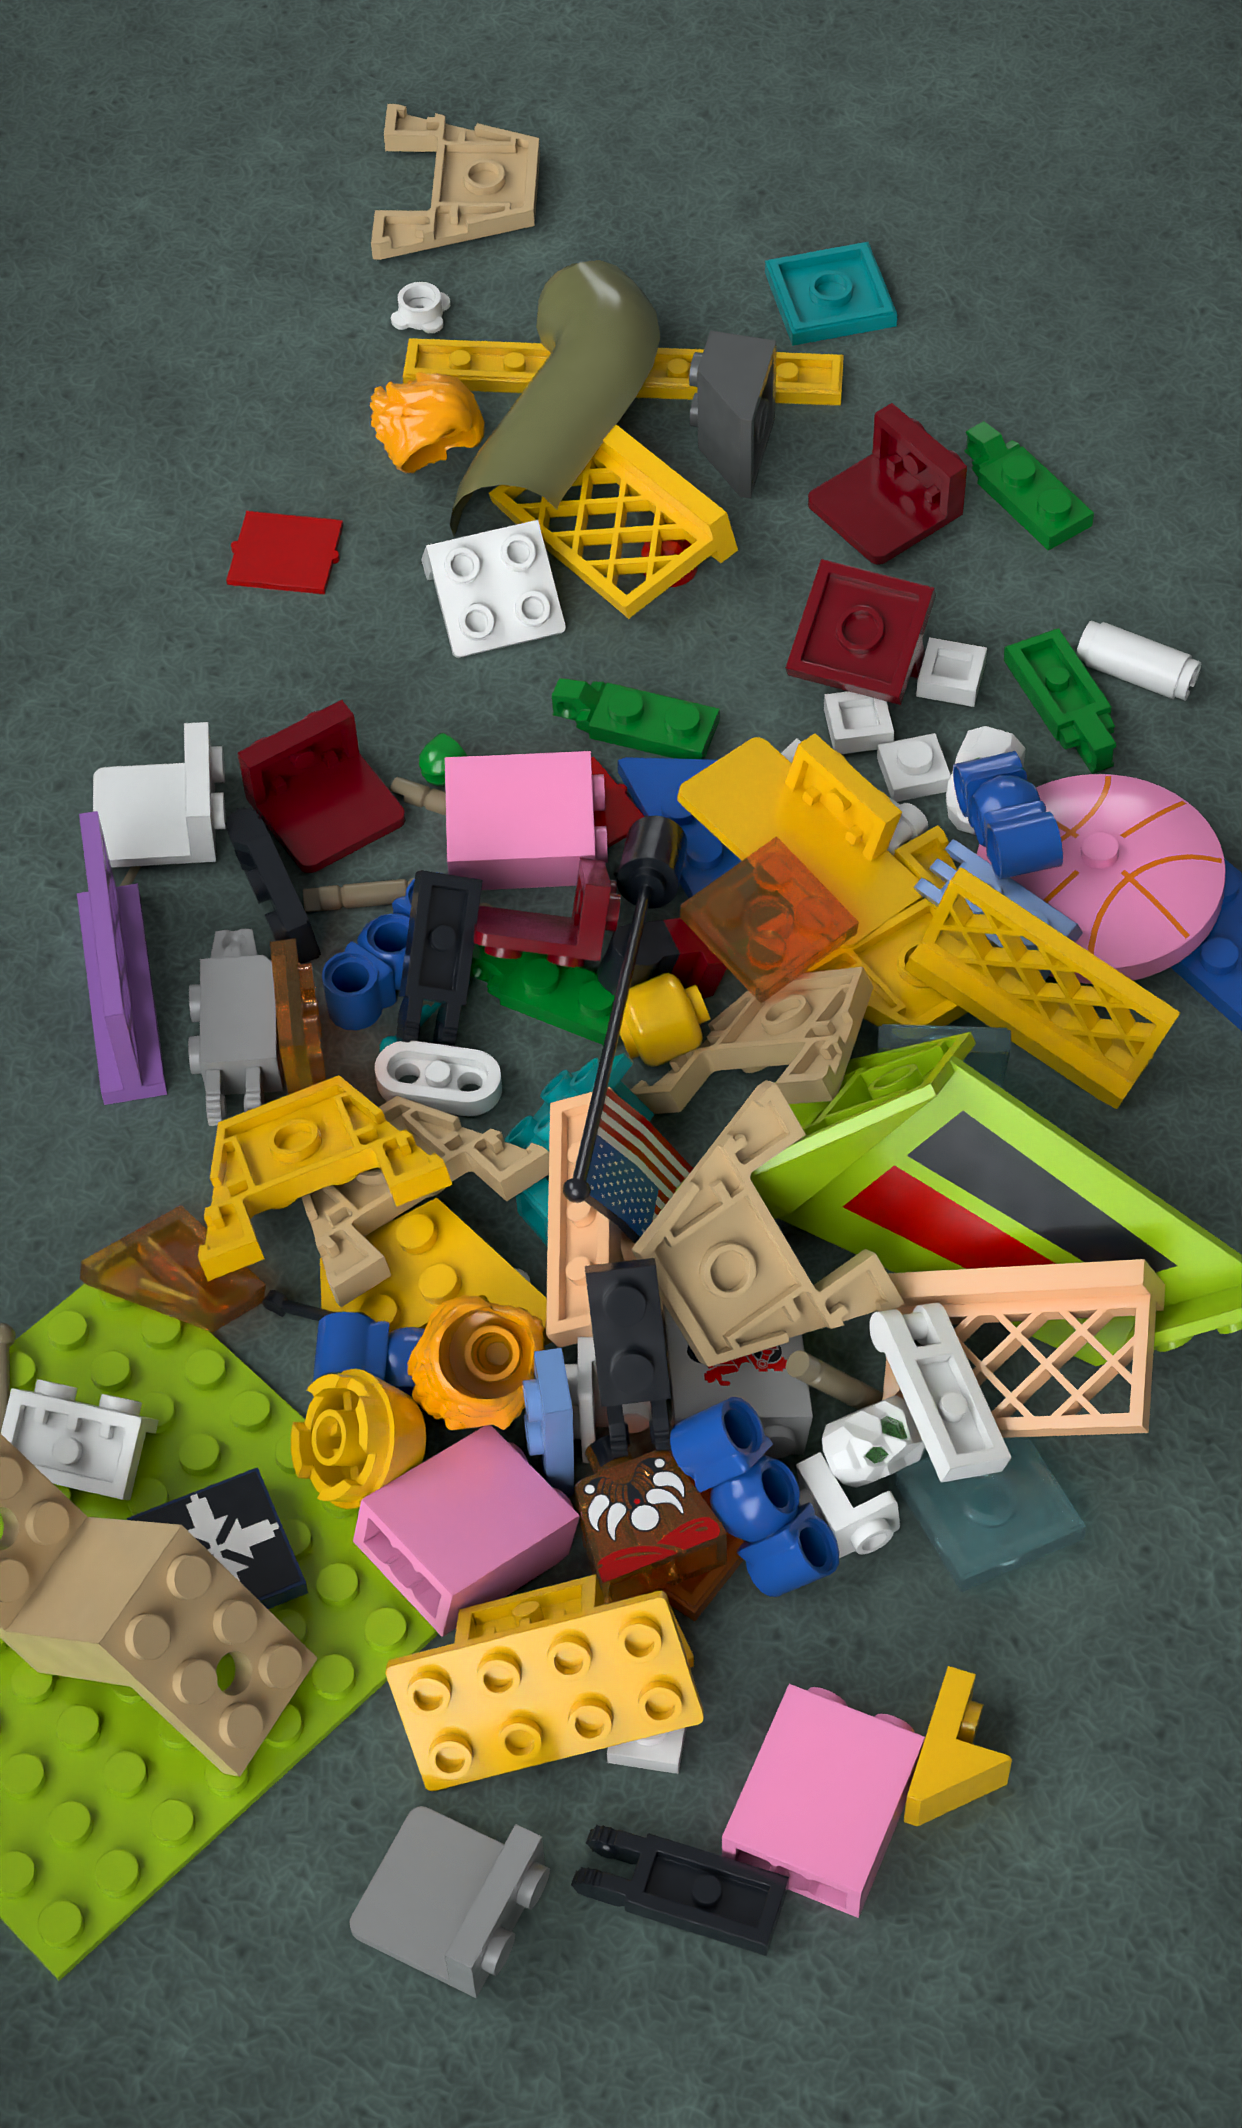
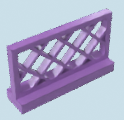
[77,811,167,1105]

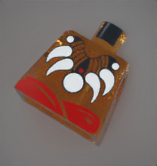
[574,1435,727,1605]

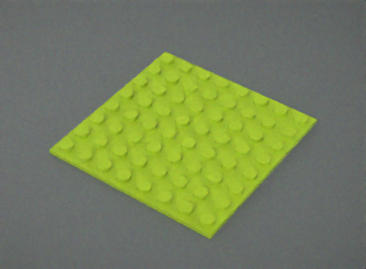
[0,1253,439,1981]

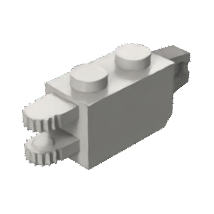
[188,929,283,1126]

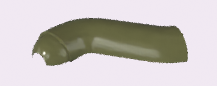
[450,260,660,537]

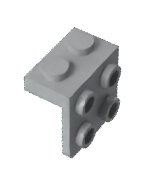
[350,1806,550,1999]

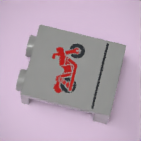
[660,1298,813,1459]

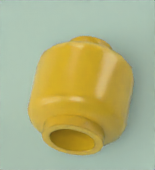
[620,973,711,1067]

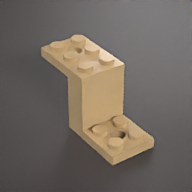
[0,1433,317,1777]

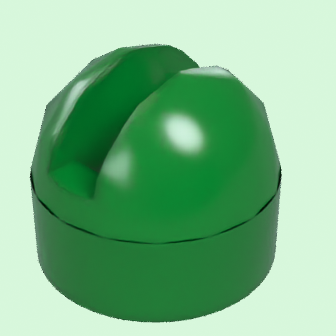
[419,733,467,786]

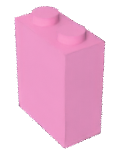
[445,751,608,890]
[353,1425,580,1637]
[722,1684,925,1918]

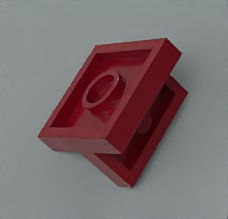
[785,559,936,705]

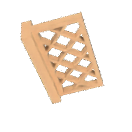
[546,1087,637,1348]
[882,1259,1165,1439]

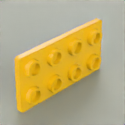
[385,1574,704,1791]

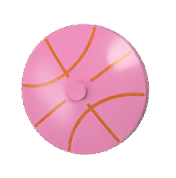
[977,774,1226,984]

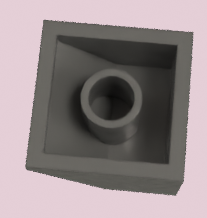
[689,330,776,499]

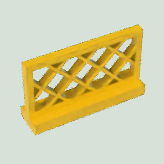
[489,425,738,619]
[904,867,1181,1109]

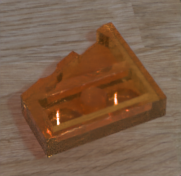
[80,1205,266,1332]

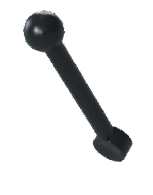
[262,1290,369,1321]

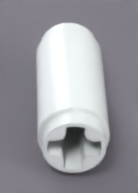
[1076,620,1201,701]

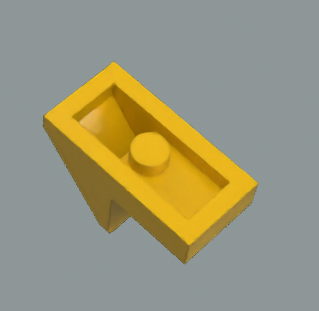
[904,1666,1012,1826]

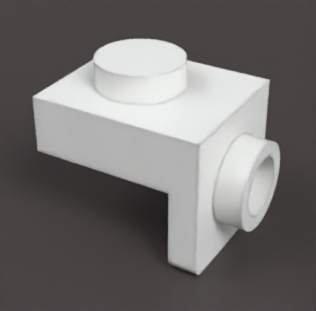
[796,1452,900,1558]

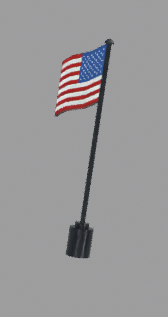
[563,816,694,1244]

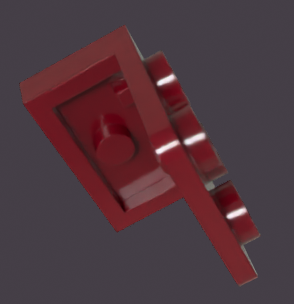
[808,403,967,565]
[237,700,406,873]
[473,858,620,967]

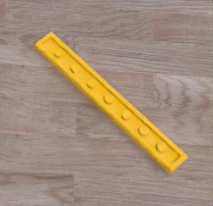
[403,338,844,405]

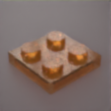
[680,836,859,1004]
[270,939,327,1095]

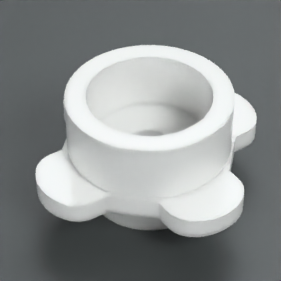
[391,282,450,333]

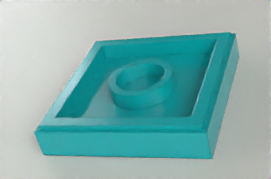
[765,242,898,346]

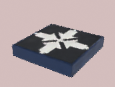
[127,1467,308,1609]

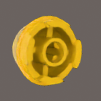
[291,1369,426,1509]

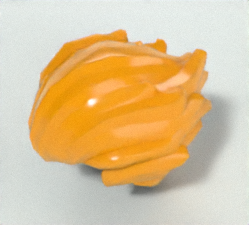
[370,372,486,473]
[407,1295,546,1430]

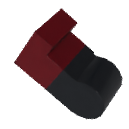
[597,915,730,999]

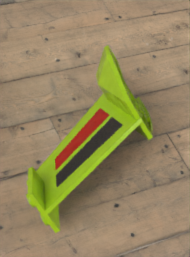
[675,1032,1242,1366]

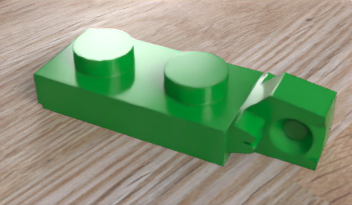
[964,421,1094,551]
[1004,628,1116,774]
[551,678,720,759]
[470,943,620,1045]

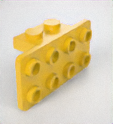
[677,733,923,949]

